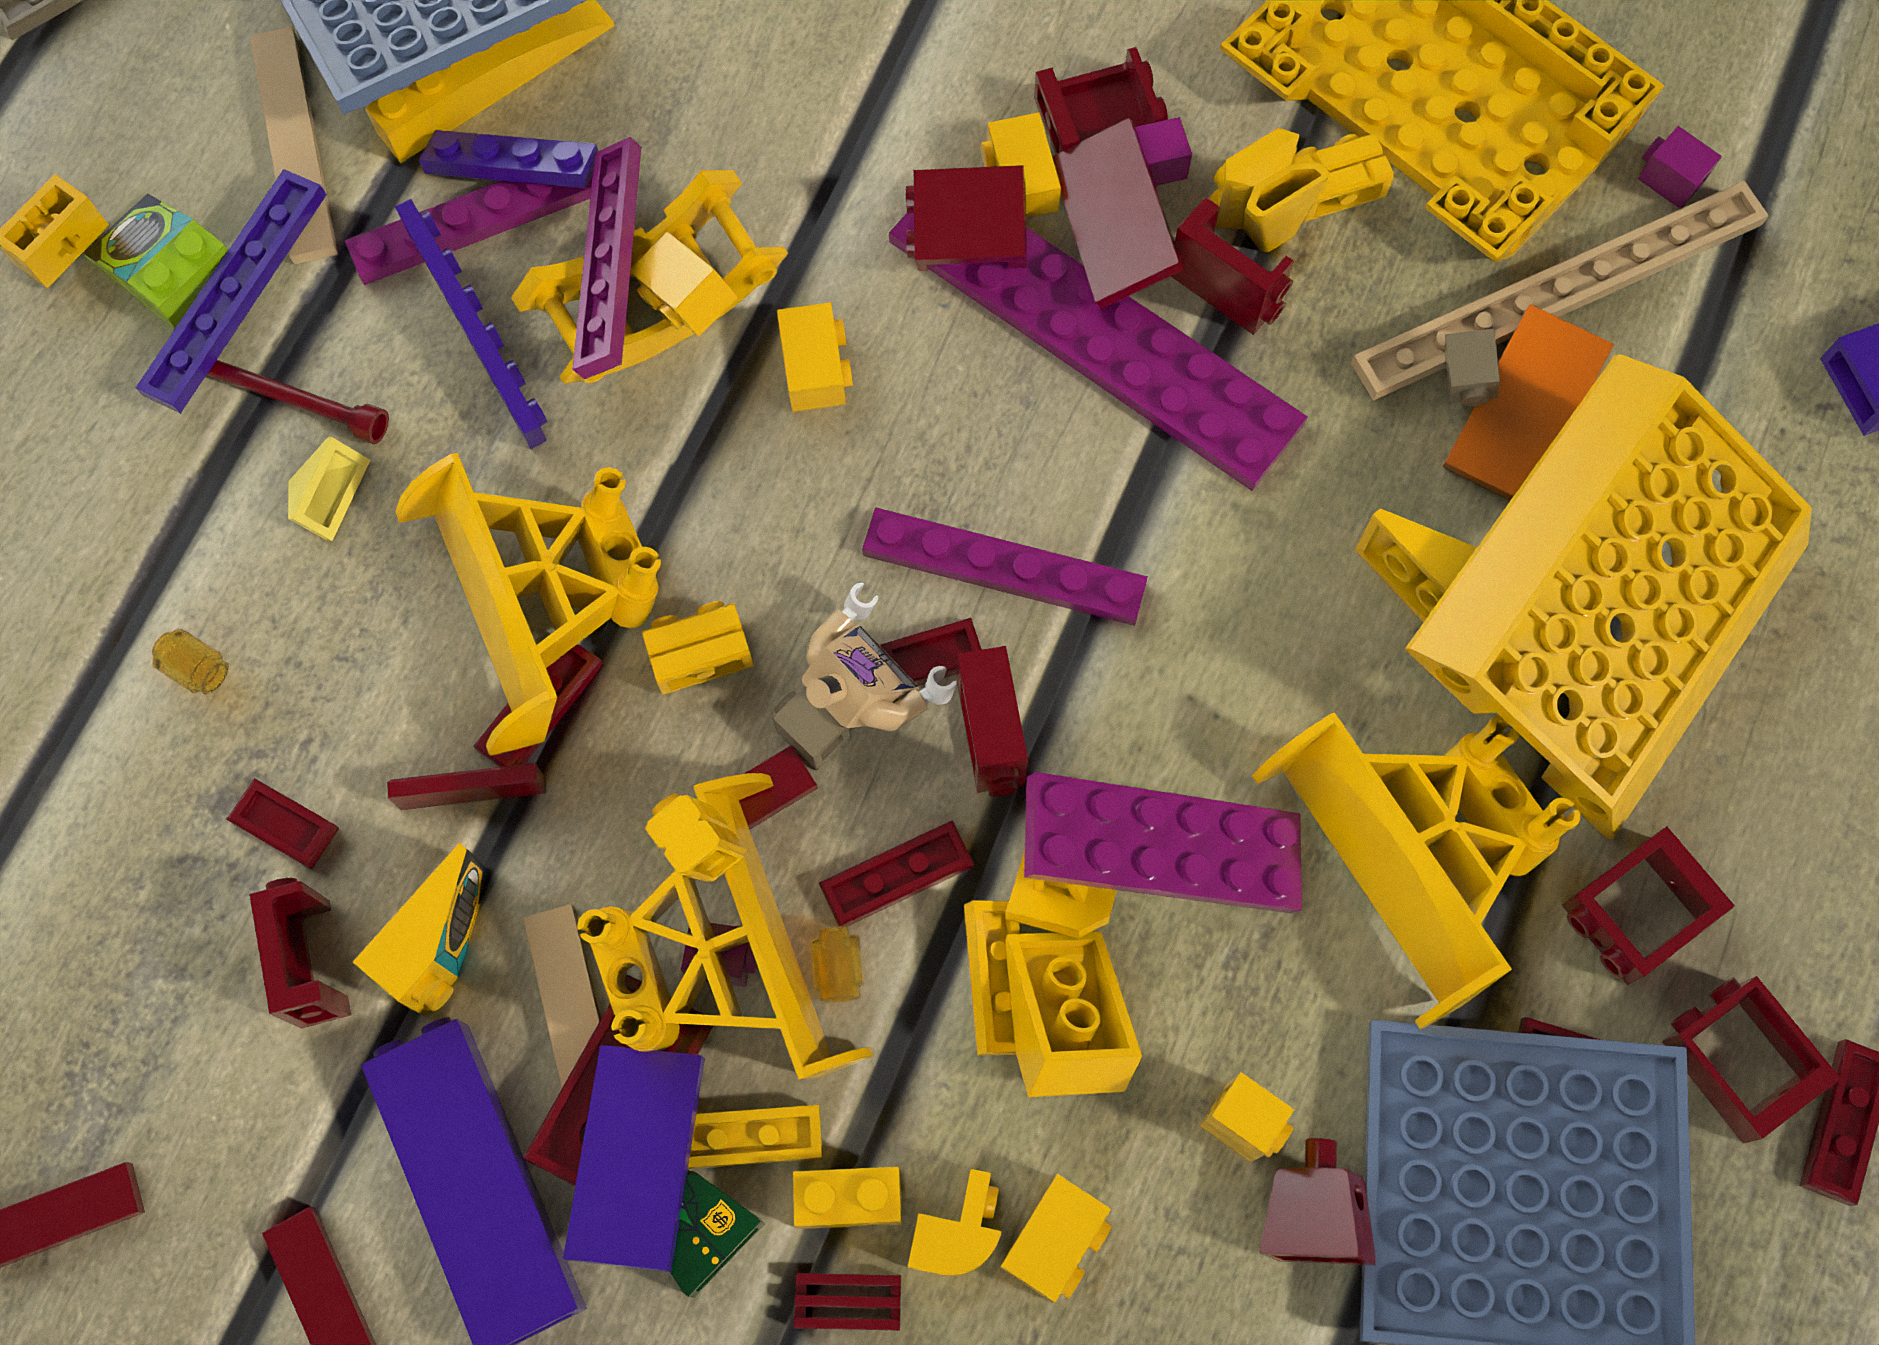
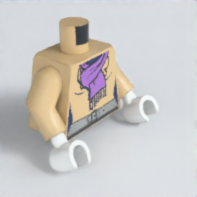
[802,583,957,731]

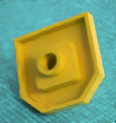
[1005,850,1117,938]

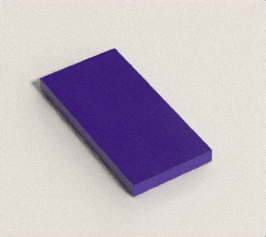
[563,1045,705,1272]

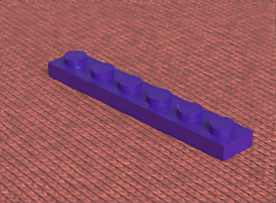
[135,169,327,414]
[395,199,548,449]

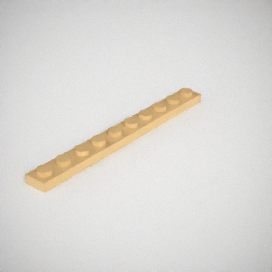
[1351,181,1769,401]

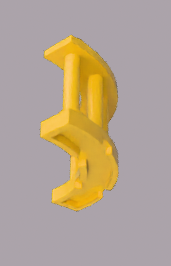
[511,170,788,384]

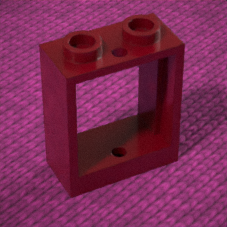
[957,646,1028,797]
[1562,826,1735,985]
[1662,976,1841,1143]

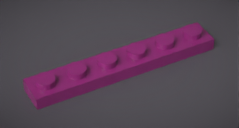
[572,137,642,379]
[345,174,593,285]
[862,507,1148,626]

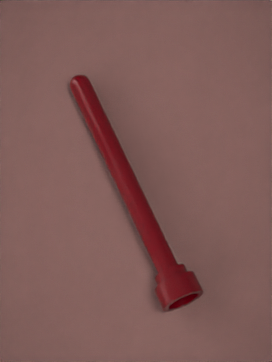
[207,360,389,445]

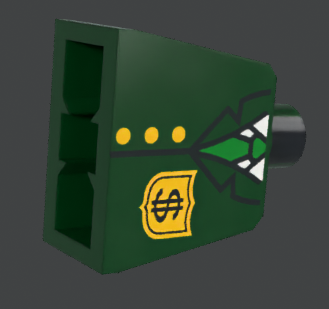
[670,1171,765,1298]

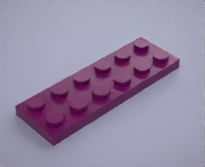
[1024,772,1302,913]

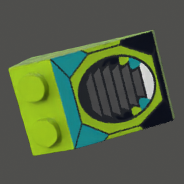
[83,193,228,330]

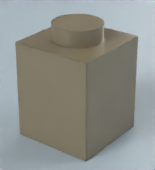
[1445,328,1500,406]
[772,687,851,770]

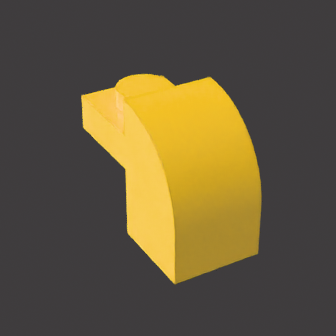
[908,1169,1002,1276]

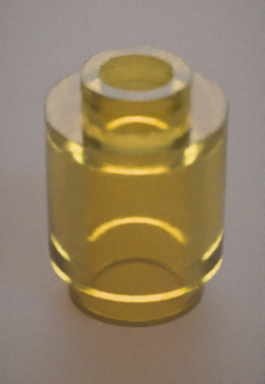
[152,629,229,695]
[810,927,865,1003]

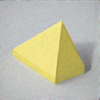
[288,437,371,541]

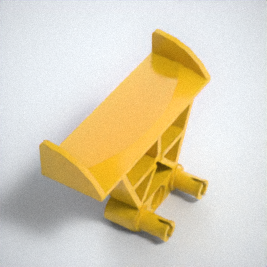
[395,453,661,756]
[1251,712,1580,1030]
[577,773,873,1080]

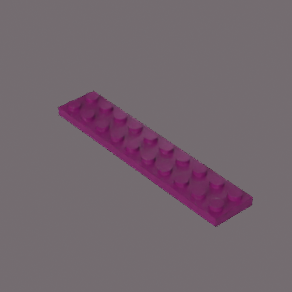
[889,213,1308,491]

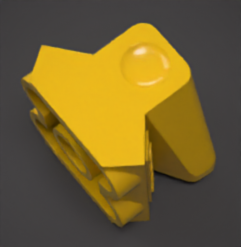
[1209,128,1329,252]

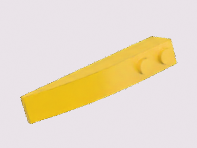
[364,0,615,163]

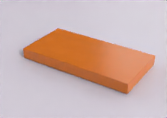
[1442,304,1614,500]

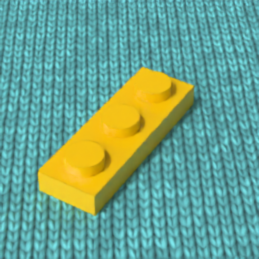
[964,900,1020,1056]
[688,1105,823,1169]

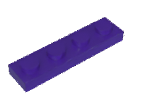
[419,130,598,188]

